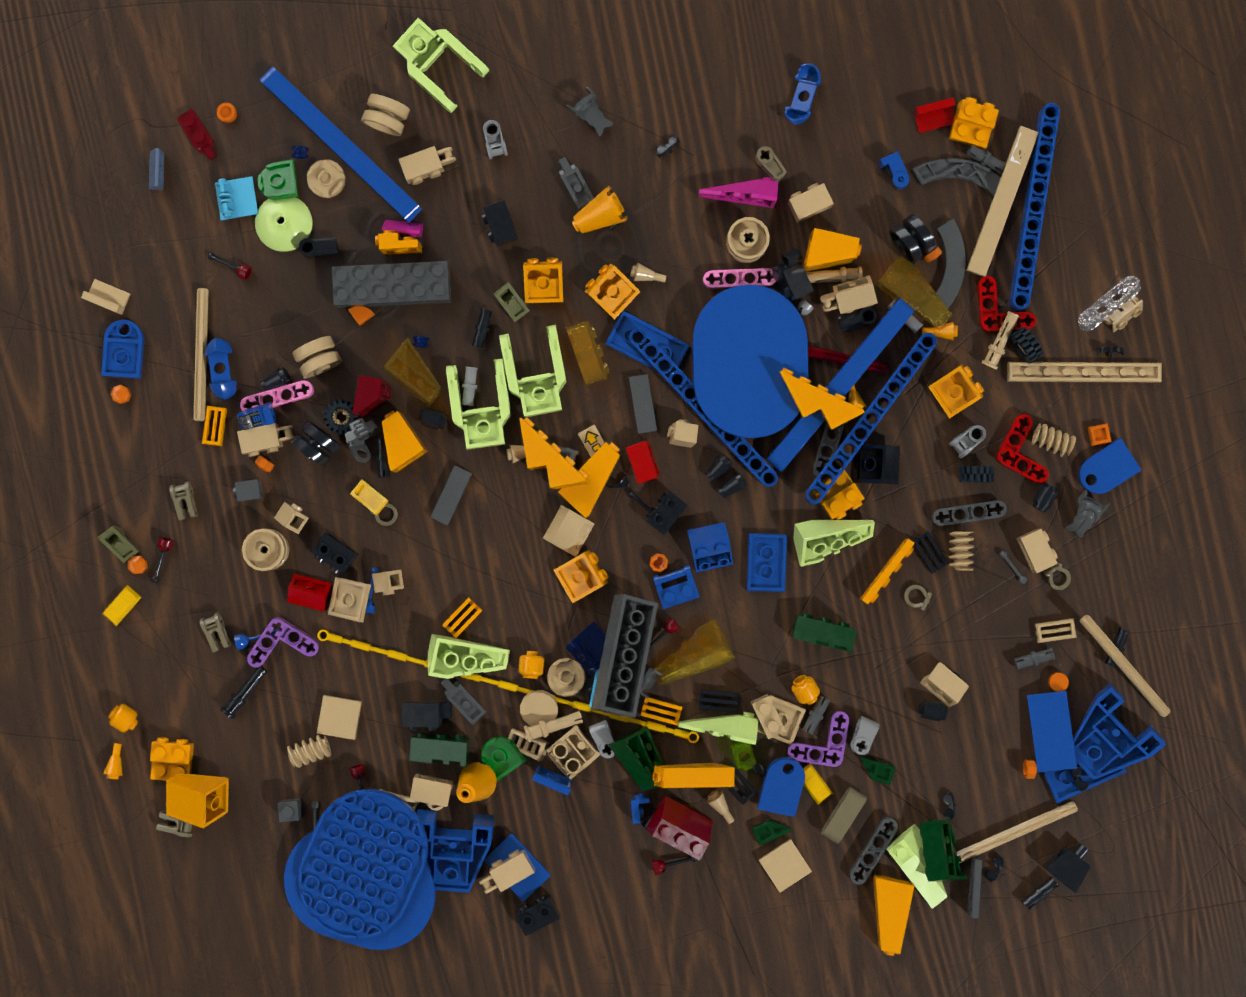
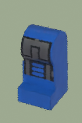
[878,151,909,190]
[237,402,276,430]

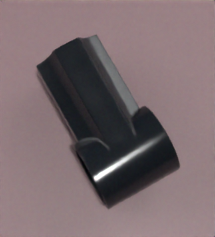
[298,237,338,259]
[837,307,877,333]

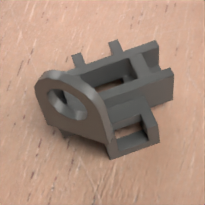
[345,418,381,463]

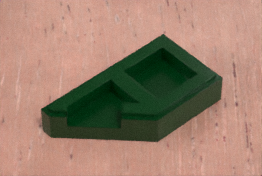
[860,756,895,785]
[751,819,792,846]

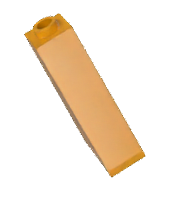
[558,442,621,518]
[653,762,735,788]
[873,874,914,956]

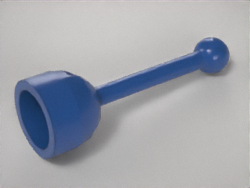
[365,567,379,614]
[234,628,279,650]

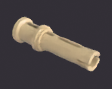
[805,266,863,283]
[981,311,1019,370]
[523,711,583,743]

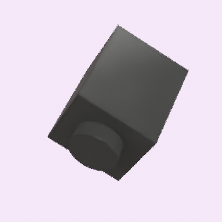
[233,479,264,502]
[278,798,303,822]

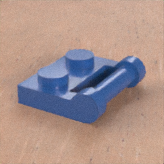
[653,564,700,609]

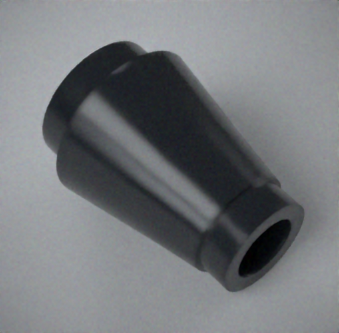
[261,367,291,391]
[705,453,733,482]
[718,472,748,498]

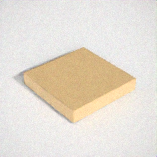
[328,577,371,622]
[317,695,362,740]
[757,695,806,745]
[758,839,812,893]

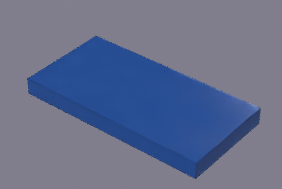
[605,311,690,379]
[1027,691,1077,772]
[1042,763,1127,803]

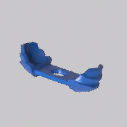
[784,63,821,125]
[205,338,237,400]

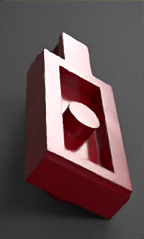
[176,108,217,160]

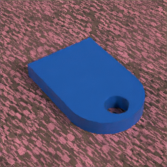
[101,320,144,379]
[1078,438,1141,494]
[757,757,805,817]

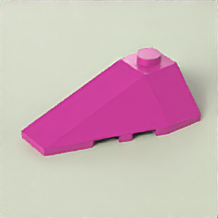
[698,177,778,208]

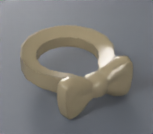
[370,503,398,526]
[1043,562,1071,590]
[904,585,932,611]

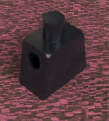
[1042,843,1090,893]

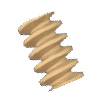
[1031,423,1076,457]
[949,532,974,571]
[287,735,331,768]

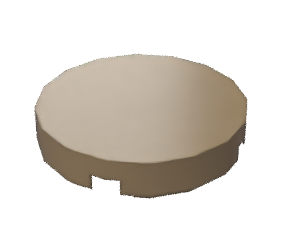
[307,159,346,198]
[547,658,585,697]
[520,690,558,726]

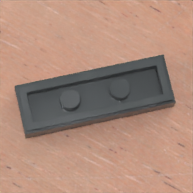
[629,374,657,434]
[430,465,472,525]
[967,857,982,919]

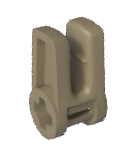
[755,146,787,182]
[169,481,198,520]
[200,612,231,653]
[156,811,193,837]

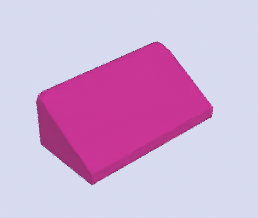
[382,220,423,238]

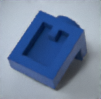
[630,793,650,824]

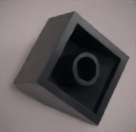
[854,445,900,485]

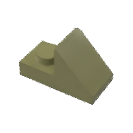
[493,282,530,322]
[98,525,139,563]

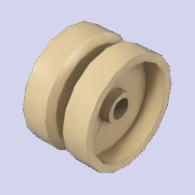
[361,94,410,136]
[726,217,770,263]
[292,336,342,379]
[242,528,290,571]

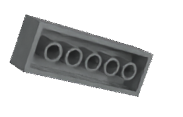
[332,261,451,308]
[591,594,658,718]

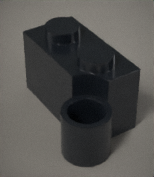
[771,249,814,302]
[402,702,452,731]

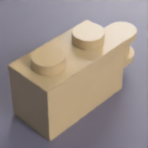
[399,146,456,185]
[820,275,878,314]
[237,423,295,457]
[479,849,535,894]

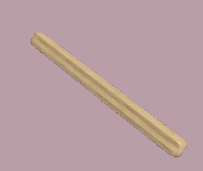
[193,288,209,421]
[1080,615,1170,717]
[956,801,1078,863]

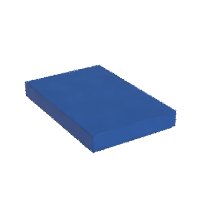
[746,533,787,592]
[532,766,573,795]
[484,833,551,902]

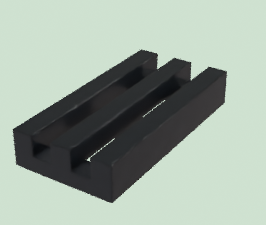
[913,531,949,574]
[699,689,739,713]
[728,762,757,805]

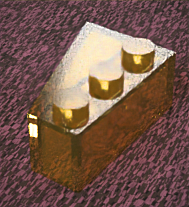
[566,321,610,386]
[384,338,441,407]

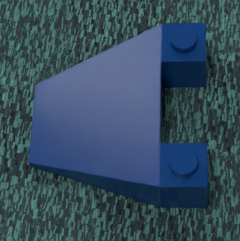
[1073,682,1166,780]
[417,809,494,893]

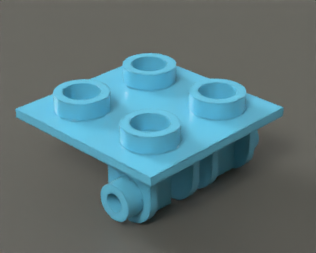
[215,176,258,220]

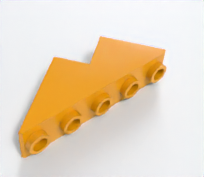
[779,368,865,429]
[519,417,589,490]

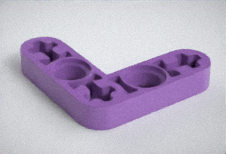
[247,617,319,667]
[787,711,849,767]

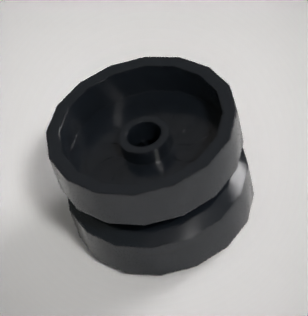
[889,214,937,264]
[291,420,342,467]

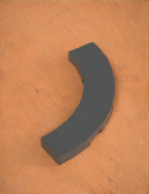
[911,158,1017,198]
[920,219,966,324]

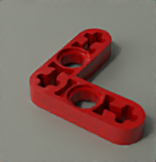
[977,276,1037,332]
[996,414,1049,483]

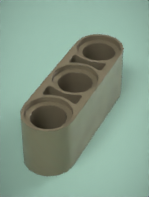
[821,787,867,844]

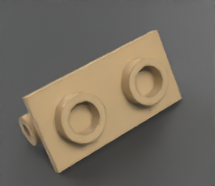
[1104,296,1143,333]

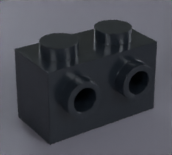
[481,200,518,247]
[645,491,688,535]
[311,533,359,574]
[515,894,561,936]

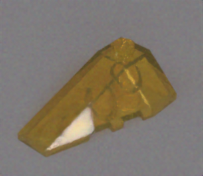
[878,256,952,331]
[655,618,735,685]

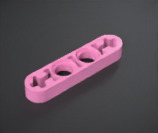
[703,268,776,289]
[240,380,314,411]

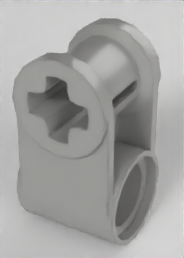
[483,120,508,160]
[948,425,986,459]
[850,716,880,755]
[588,720,615,758]

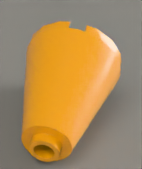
[572,186,627,233]
[456,762,497,803]

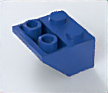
[687,522,733,573]

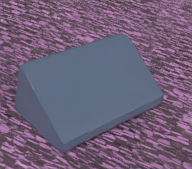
[149,148,164,190]

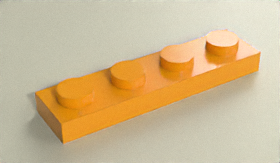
[860,538,914,604]

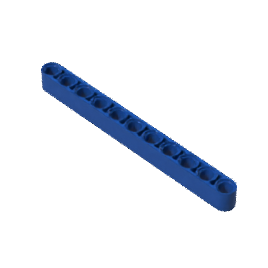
[259,66,422,223]
[1009,103,1060,311]
[766,298,915,472]
[629,328,778,487]
[805,333,937,505]

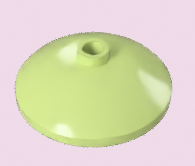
[255,197,313,252]

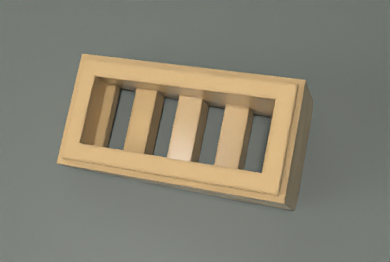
[508,728,550,761]

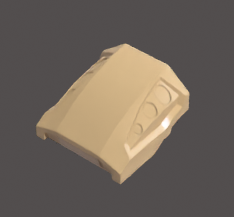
[543,505,595,557]
[545,725,601,780]

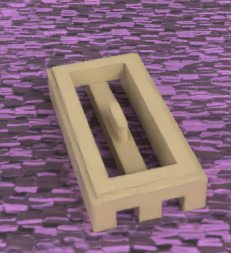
[1034,618,1077,643]

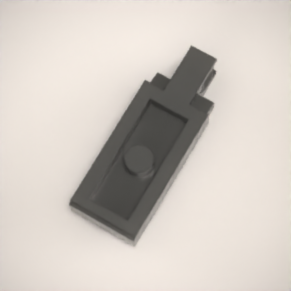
[558,157,594,210]
[441,678,487,725]

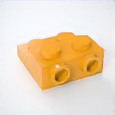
[949,97,999,150]
[375,230,422,255]
[523,258,563,303]
[585,264,641,320]
[928,364,984,419]
[812,467,865,520]
[554,550,608,603]
[150,737,194,781]

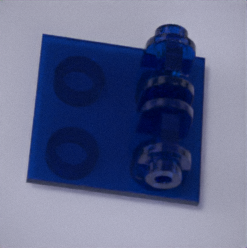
[565,622,606,675]

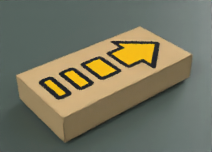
[578,424,605,457]

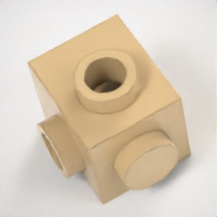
[667,420,698,448]
[274,502,309,534]
[372,570,404,596]

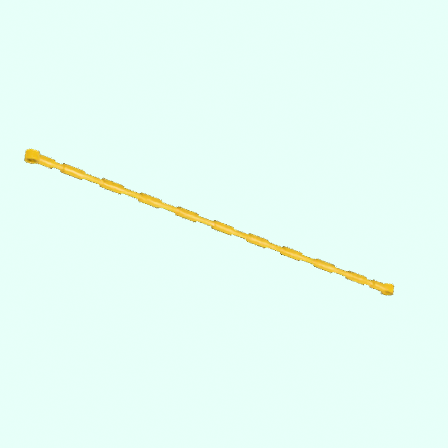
[317,629,699,743]

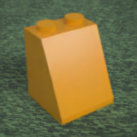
[803,228,862,272]
[382,410,428,473]
[166,773,229,829]

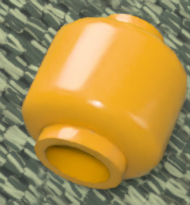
[518,651,544,679]
[791,675,820,705]
[108,704,139,733]

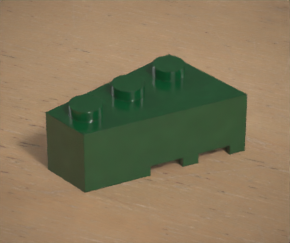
[791,613,857,653]
[608,726,664,791]
[409,732,470,766]
[920,820,967,882]

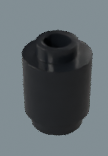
[418,407,447,430]
[1032,483,1058,513]
[918,699,948,722]

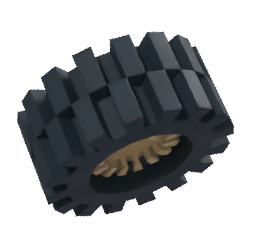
[1009,327,1044,364]
[323,399,359,435]
[959,466,994,483]

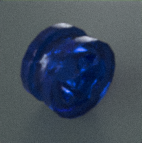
[291,146,309,159]
[412,336,430,348]

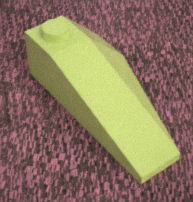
[793,520,875,567]
[428,634,510,679]
[678,712,759,745]
[886,824,947,909]

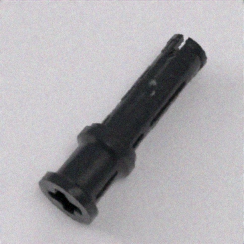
[220,666,268,719]

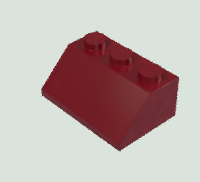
[352,375,392,418]
[646,795,713,860]

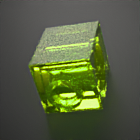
[730,742,756,771]

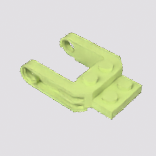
[393,18,489,113]
[499,325,567,418]
[446,358,511,450]

